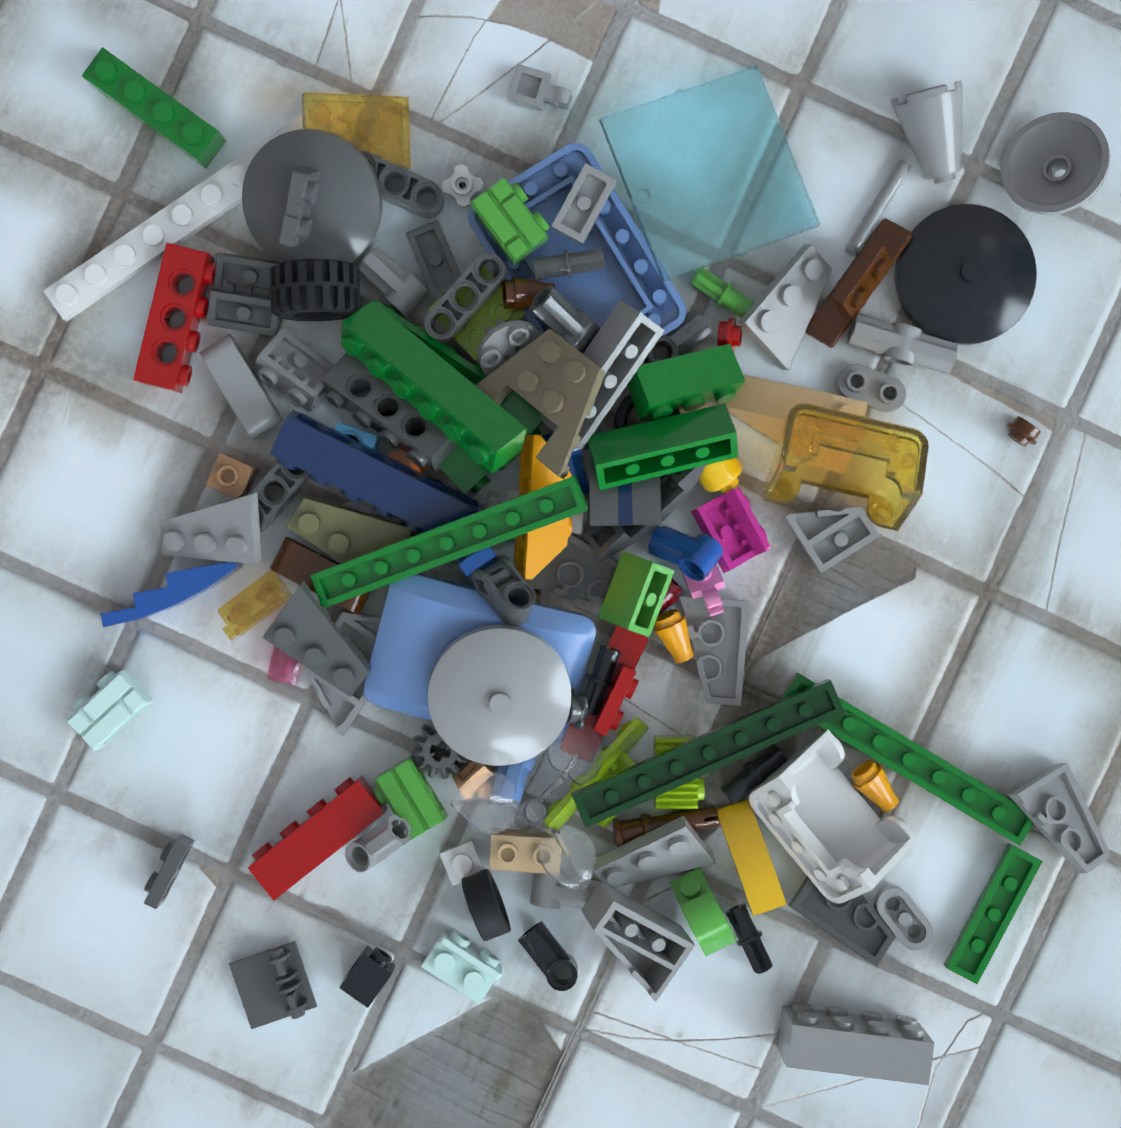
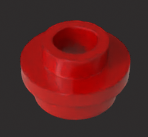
[717,318,742,352]

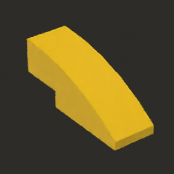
[717,798,787,916]

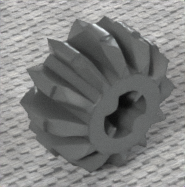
[411,724,469,779]

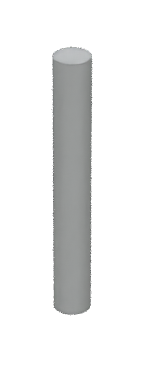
[845,160,912,256]

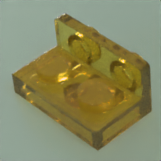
[218,570,293,640]

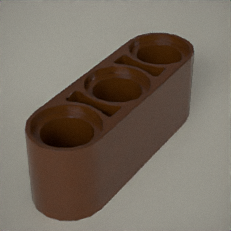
[270,537,372,614]

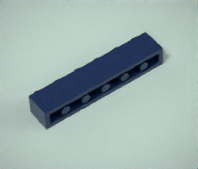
[270,410,485,533]

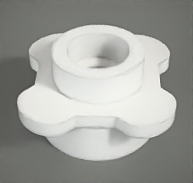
[441,164,483,207]

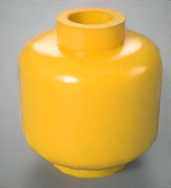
[698,458,742,493]

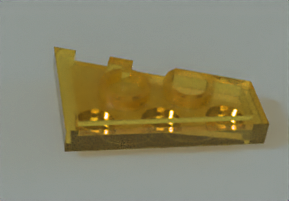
[302,92,411,170]

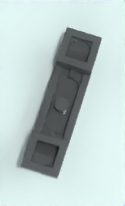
[582,465,706,559]

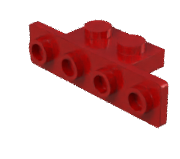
[560,626,648,763]

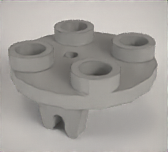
[477,318,542,376]

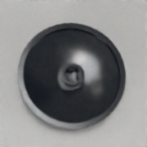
[895,204,1037,345]

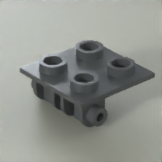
[229,941,318,1029]

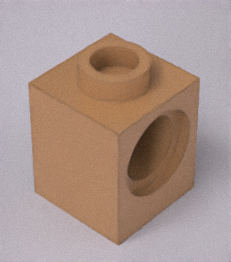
[205,453,259,498]

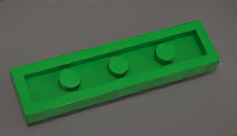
[944,843,1043,984]

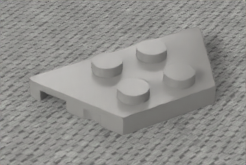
[303,612,381,736]

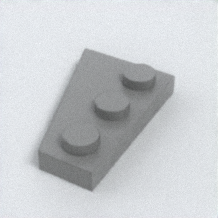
[739,244,832,370]
[160,492,262,564]

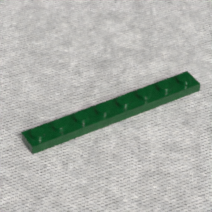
[571,679,844,828]

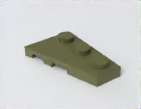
[286,495,412,563]

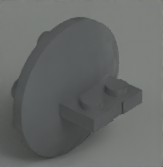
[242,129,382,263]

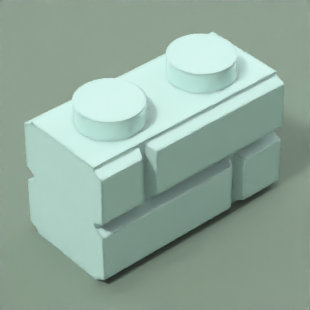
[67,670,154,751]

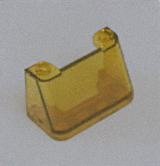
[762,403,929,531]

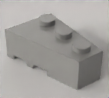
[581,882,696,1002]

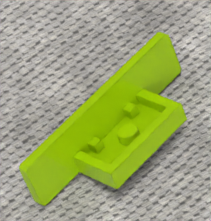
[543,717,649,831]

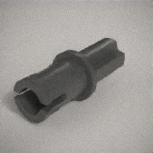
[533,248,605,281]

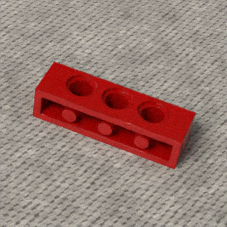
[133,242,217,393]

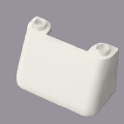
[749,729,919,904]

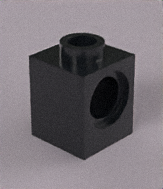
[339,945,395,1008]

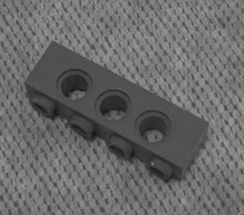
[321,353,458,472]

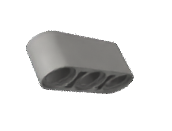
[199,334,283,439]

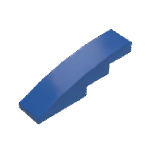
[101,562,242,627]

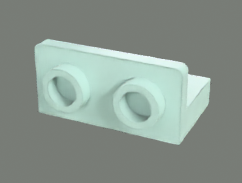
[421,929,503,1004]

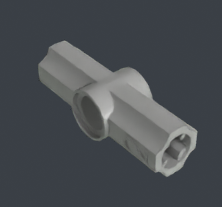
[847,314,958,374]

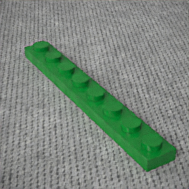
[310,475,588,608]
[780,672,1034,846]

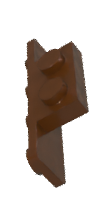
[805,218,912,348]

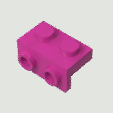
[691,487,771,573]

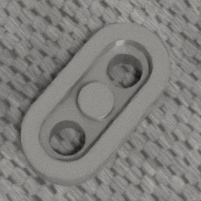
[836,364,906,412]
[874,885,933,950]

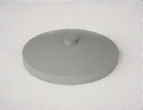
[428,625,571,766]

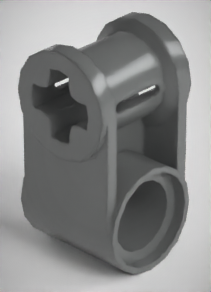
[471,555,536,626]

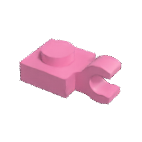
[681,563,725,616]

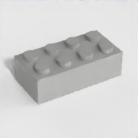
[777,1002,935,1085]

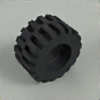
[270,259,361,321]

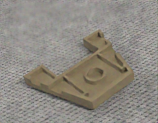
[475,329,606,479]

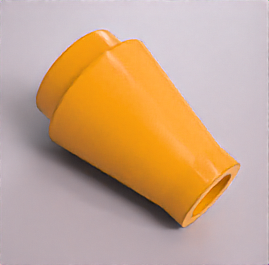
[653,609,694,663]
[851,760,899,813]

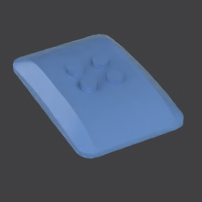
[468,143,686,354]
[364,573,596,746]

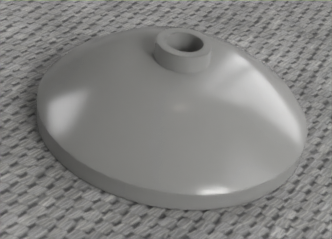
[1001,112,1111,215]

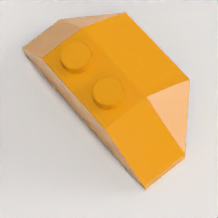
[514,435,572,580]

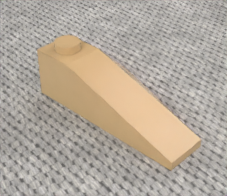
[718,375,868,473]

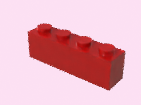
[248,776,387,901]

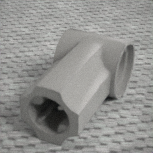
[359,247,430,318]
[345,814,412,872]
[530,870,602,909]

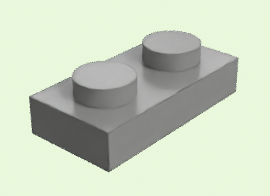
[551,163,617,246]

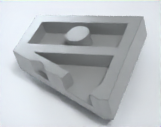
[784,506,880,573]

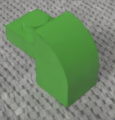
[669,867,737,956]

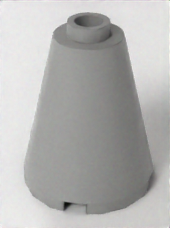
[891,80,963,184]

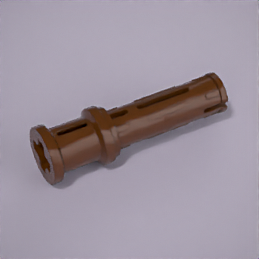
[612,805,720,847]

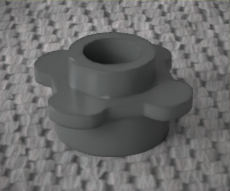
[566,689,589,729]

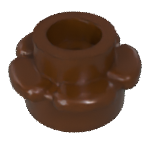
[1007,416,1041,447]

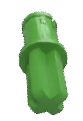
[691,267,755,318]

